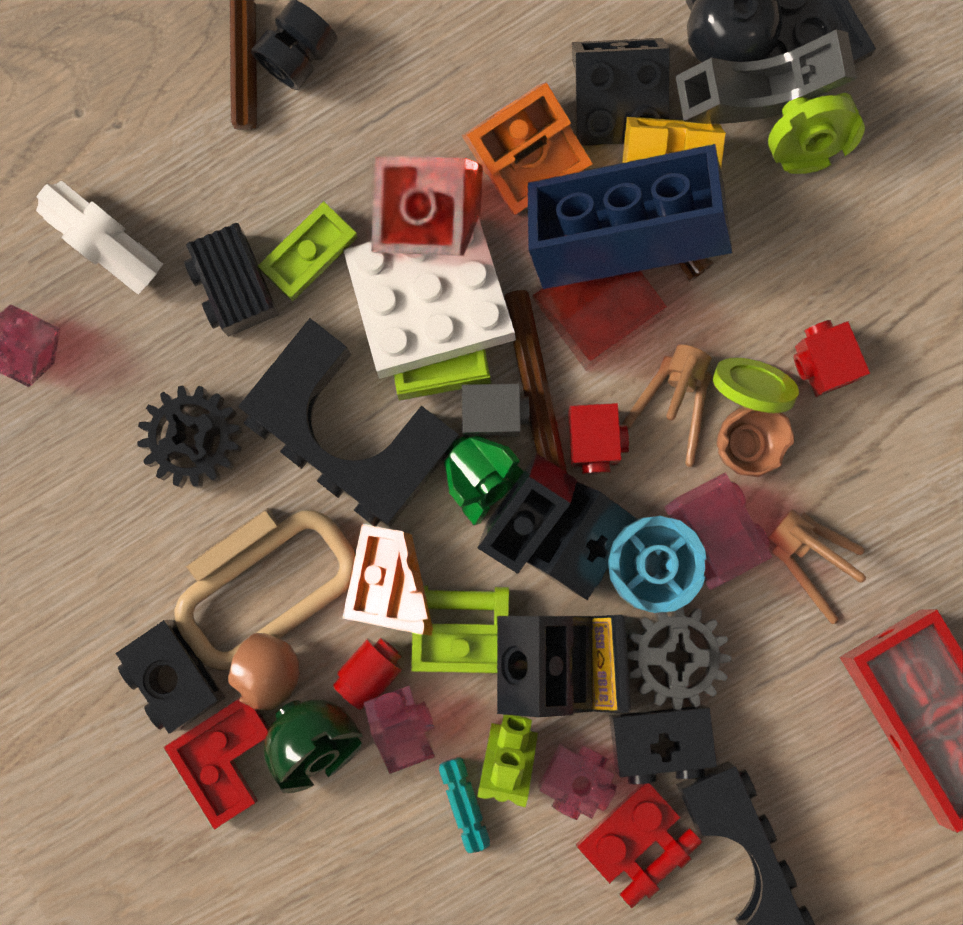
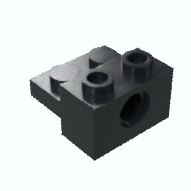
[497,616,593,718]

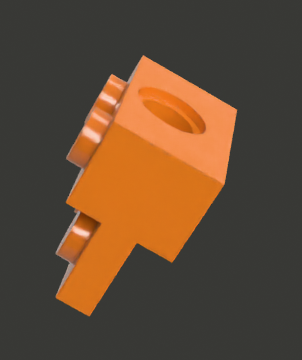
[462,82,593,215]

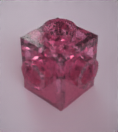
[0,304,60,387]
[538,743,617,820]

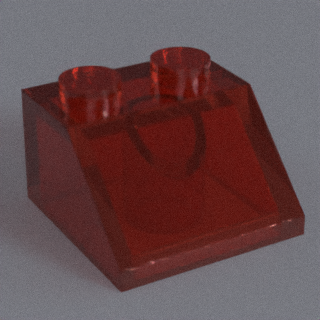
[371,157,483,256]
[532,271,667,371]

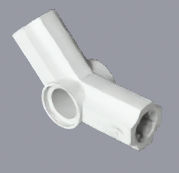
[36,181,163,294]

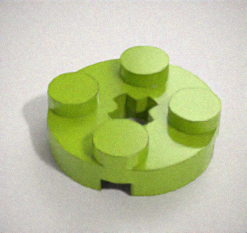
[768,93,865,174]

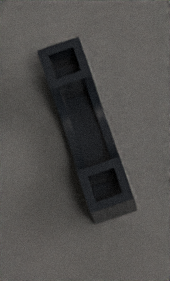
[676,762,815,925]

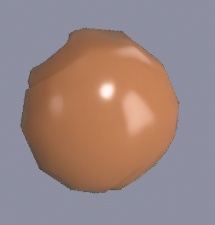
[717,407,795,477]
[228,633,300,710]

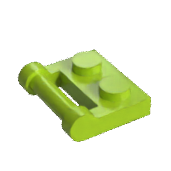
[412,585,509,673]

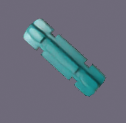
[439,757,490,853]

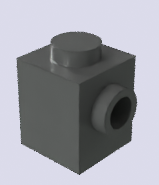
[462,384,529,438]

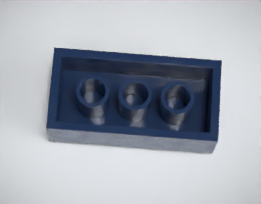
[528,144,733,289]

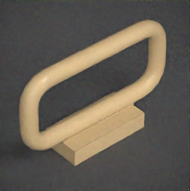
[174,508,356,670]

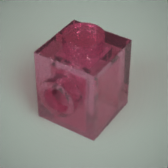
[364,686,435,774]

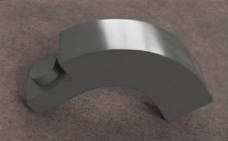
[675,29,857,124]

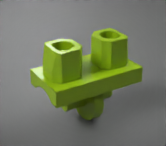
[477,715,538,807]

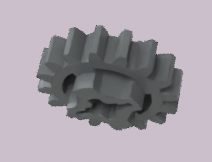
[627,607,731,710]

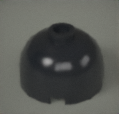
[687,0,782,62]

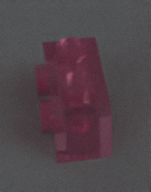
[664,472,773,590]

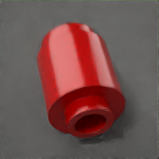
[333,637,403,710]

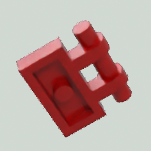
[576,783,703,908]

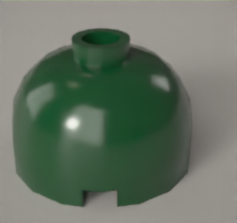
[264,700,363,793]

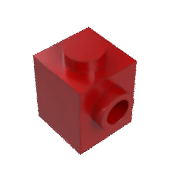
[793,320,870,397]
[568,403,629,475]

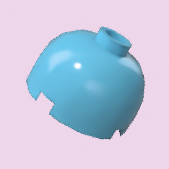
[608,516,707,613]

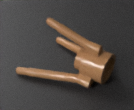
[622,344,712,467]
[768,509,866,624]

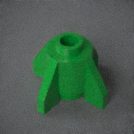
[444,436,524,526]

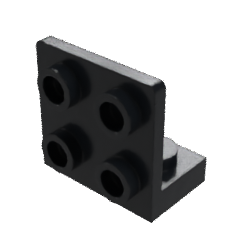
[572,38,670,146]

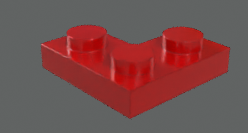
[163,698,269,830]

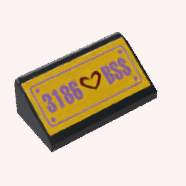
[592,615,631,713]

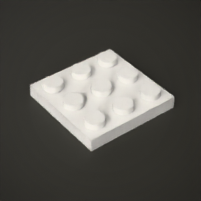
[343,212,516,379]

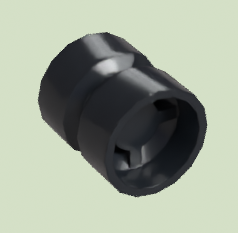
[251,0,338,90]

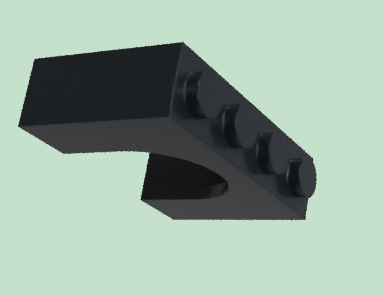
[238,318,459,527]

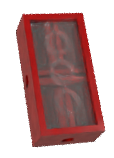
[839,609,963,833]

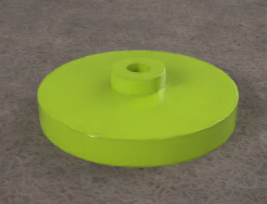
[713,358,799,413]

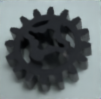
[137,385,243,488]

